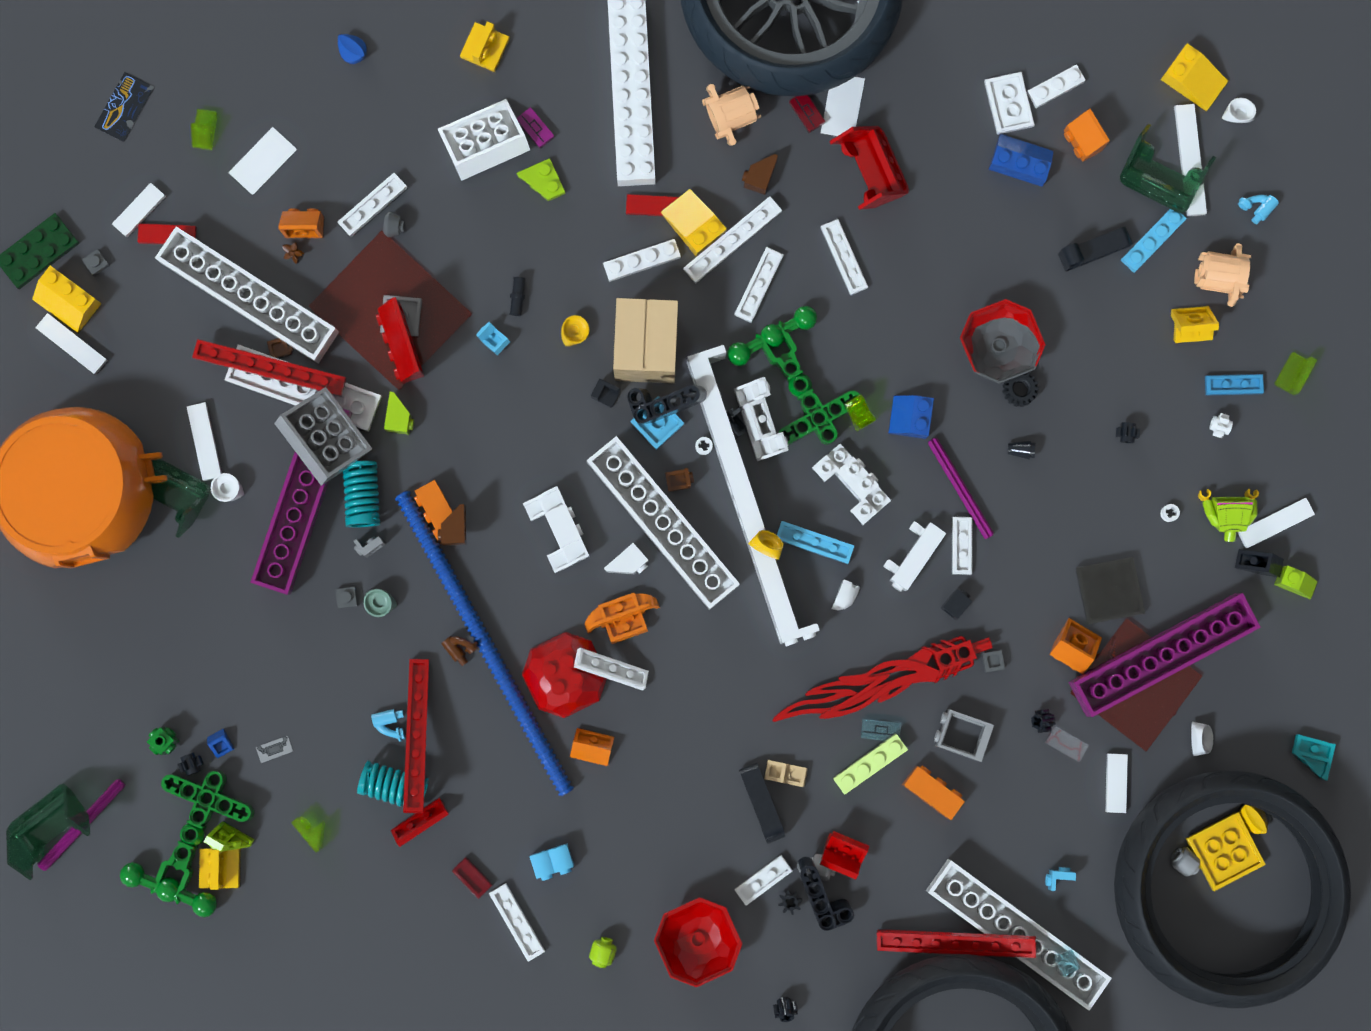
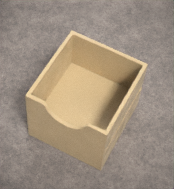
[613,298,678,383]

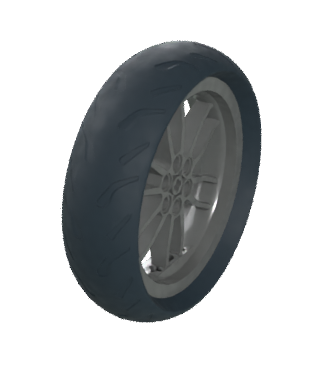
[681,0,903,96]

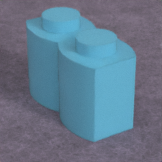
[530,843,575,881]

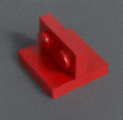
[819,831,869,880]

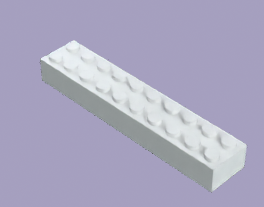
[608,0,655,186]
[155,227,339,364]
[587,436,740,610]
[925,859,1112,1010]

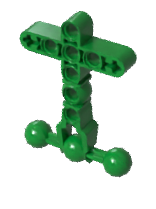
[727,306,861,446]
[120,771,254,917]

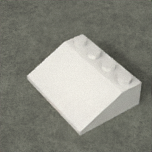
[438,99,530,181]

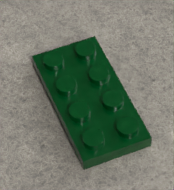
[0,213,80,289]

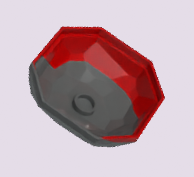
[960,299,1046,384]

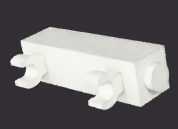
[883,521,946,592]

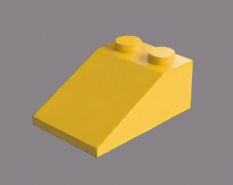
[1160,43,1228,112]
[661,189,727,256]

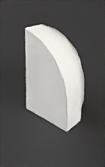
[831,579,860,610]

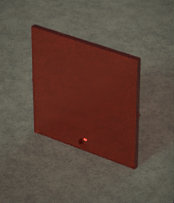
[1070,618,1202,752]

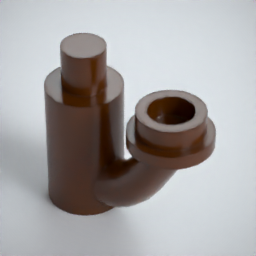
[441,636,479,666]

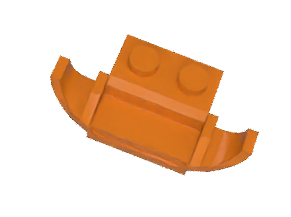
[585,593,660,644]

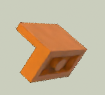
[570,728,614,766]

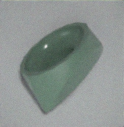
[363,589,397,617]

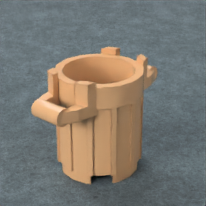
[702,84,761,146]
[1194,243,1251,307]

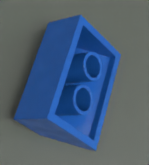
[989,134,1054,187]

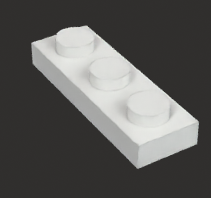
[1027,64,1086,108]

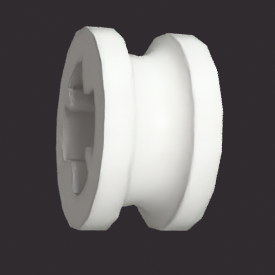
[695,437,712,455]
[1160,504,1180,522]

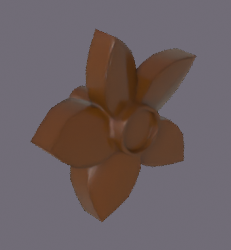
[282,242,304,264]

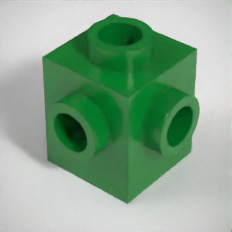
[147,727,180,755]

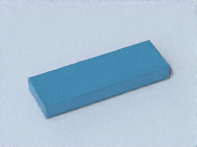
[1205,374,1264,395]

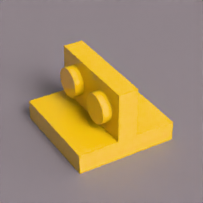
[460,22,510,72]
[1171,306,1219,343]
[199,848,240,890]

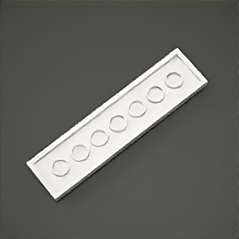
[224,345,382,432]

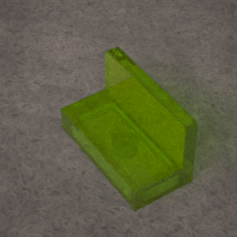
[1274,352,1317,396]

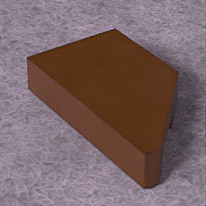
[267,338,294,359]

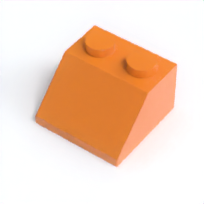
[1064,109,1110,162]
[279,208,324,238]
[1049,618,1102,674]

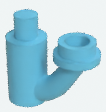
[1238,195,1279,224]
[371,709,405,742]

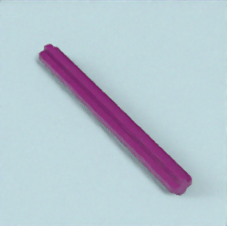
[928,438,994,539]
[37,779,125,871]

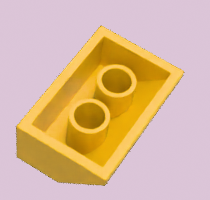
[32,265,102,333]

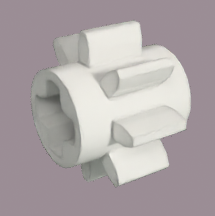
[1209,413,1233,438]

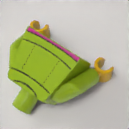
[1198,489,1259,542]

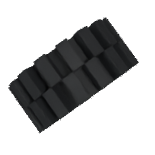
[1002,373,1039,407]

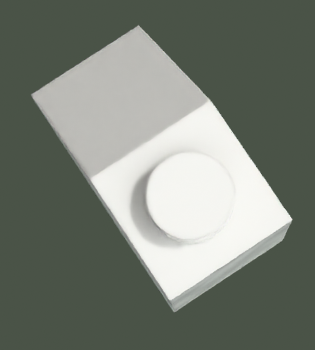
[604,543,648,574]

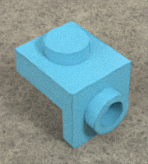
[476,322,510,356]
[1045,867,1076,891]

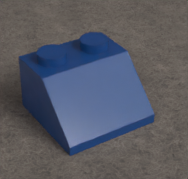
[888,395,934,439]

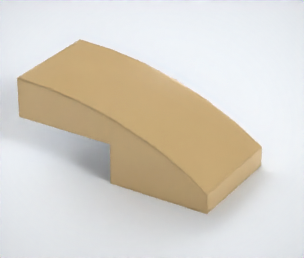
[764,760,808,787]

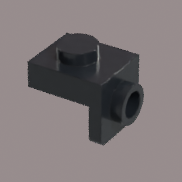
[726,407,747,440]

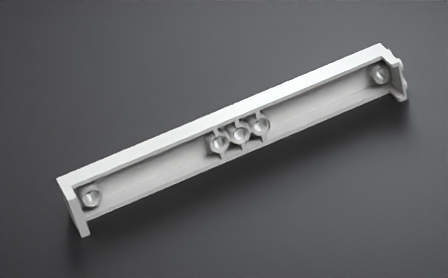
[687,345,820,646]

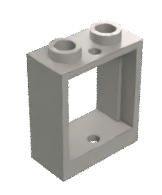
[934,709,994,762]

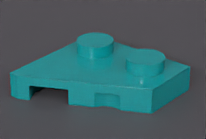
[1292,734,1336,781]

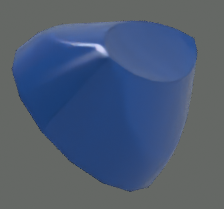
[338,34,367,64]

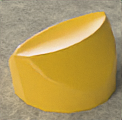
[561,315,589,346]
[748,530,783,560]
[1239,804,1268,834]

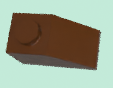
[742,154,778,195]
[438,504,467,545]

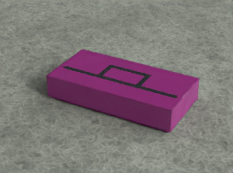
[516,107,554,149]

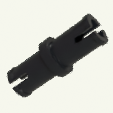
[509,277,525,316]

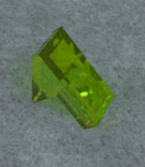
[191,109,217,150]
[845,394,877,432]
[291,817,325,853]

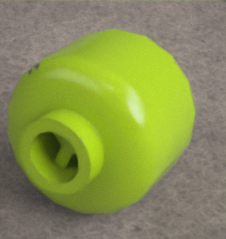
[589,937,617,968]

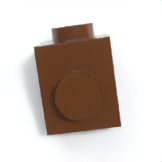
[665,467,694,492]

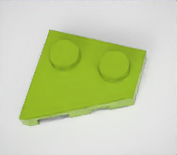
[517,158,565,201]
[204,821,254,852]

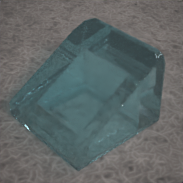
[1054,949,1080,977]

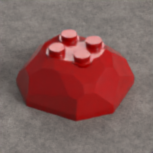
[522,632,607,718]
[654,897,742,987]

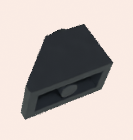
[1235,549,1284,577]

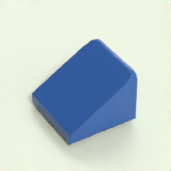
[207,729,234,758]

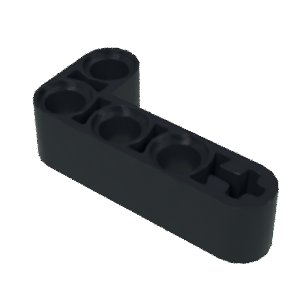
[1058,227,1133,272]
[627,385,707,424]
[739,763,785,844]
[797,857,854,931]

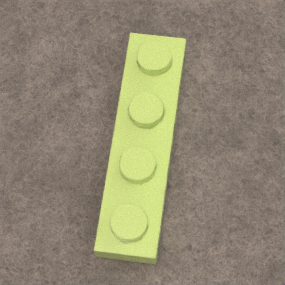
[833,733,908,795]

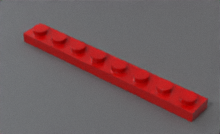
[192,339,347,397]
[403,659,429,813]
[877,929,1036,958]

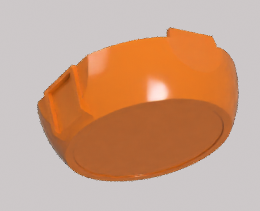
[0,407,168,569]

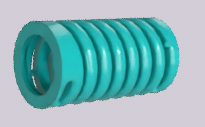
[343,461,380,528]
[357,760,429,807]

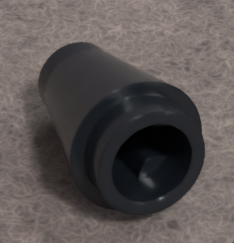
[1008,441,1036,460]

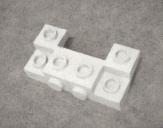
[734,377,788,461]
[812,444,891,525]
[523,486,590,573]

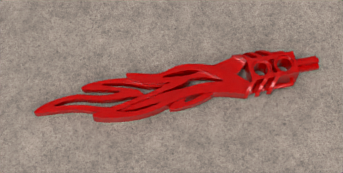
[772,636,993,722]

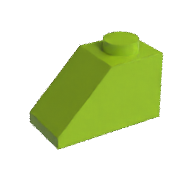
[384,392,414,435]
[1274,565,1318,599]

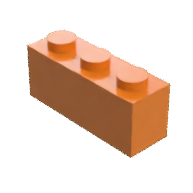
[414,480,453,540]
[902,765,965,820]

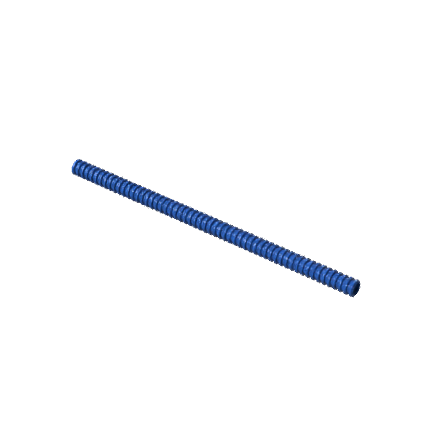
[395,491,574,796]

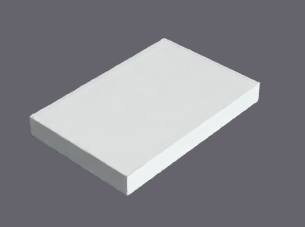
[984,72,1035,135]

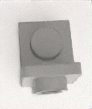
[354,536,386,558]

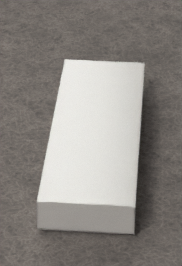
[112,183,166,238]
[952,517,972,575]
[1105,754,1128,813]
[734,855,793,906]

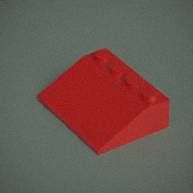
[376,297,424,383]

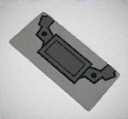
[256,736,293,763]

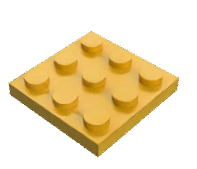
[1185,812,1266,891]

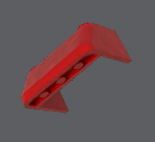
[829,126,909,210]

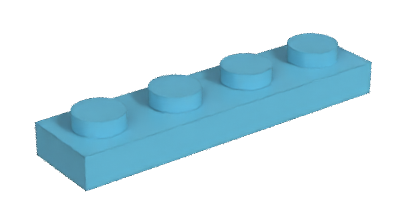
[1121,206,1187,273]
[777,521,854,564]

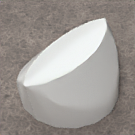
[1222,98,1256,123]
[210,473,244,502]
[1191,722,1213,756]

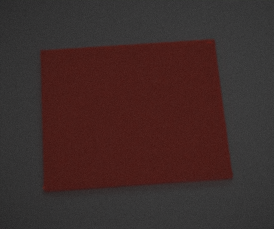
[309,230,472,390]

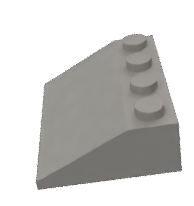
[274,387,372,486]

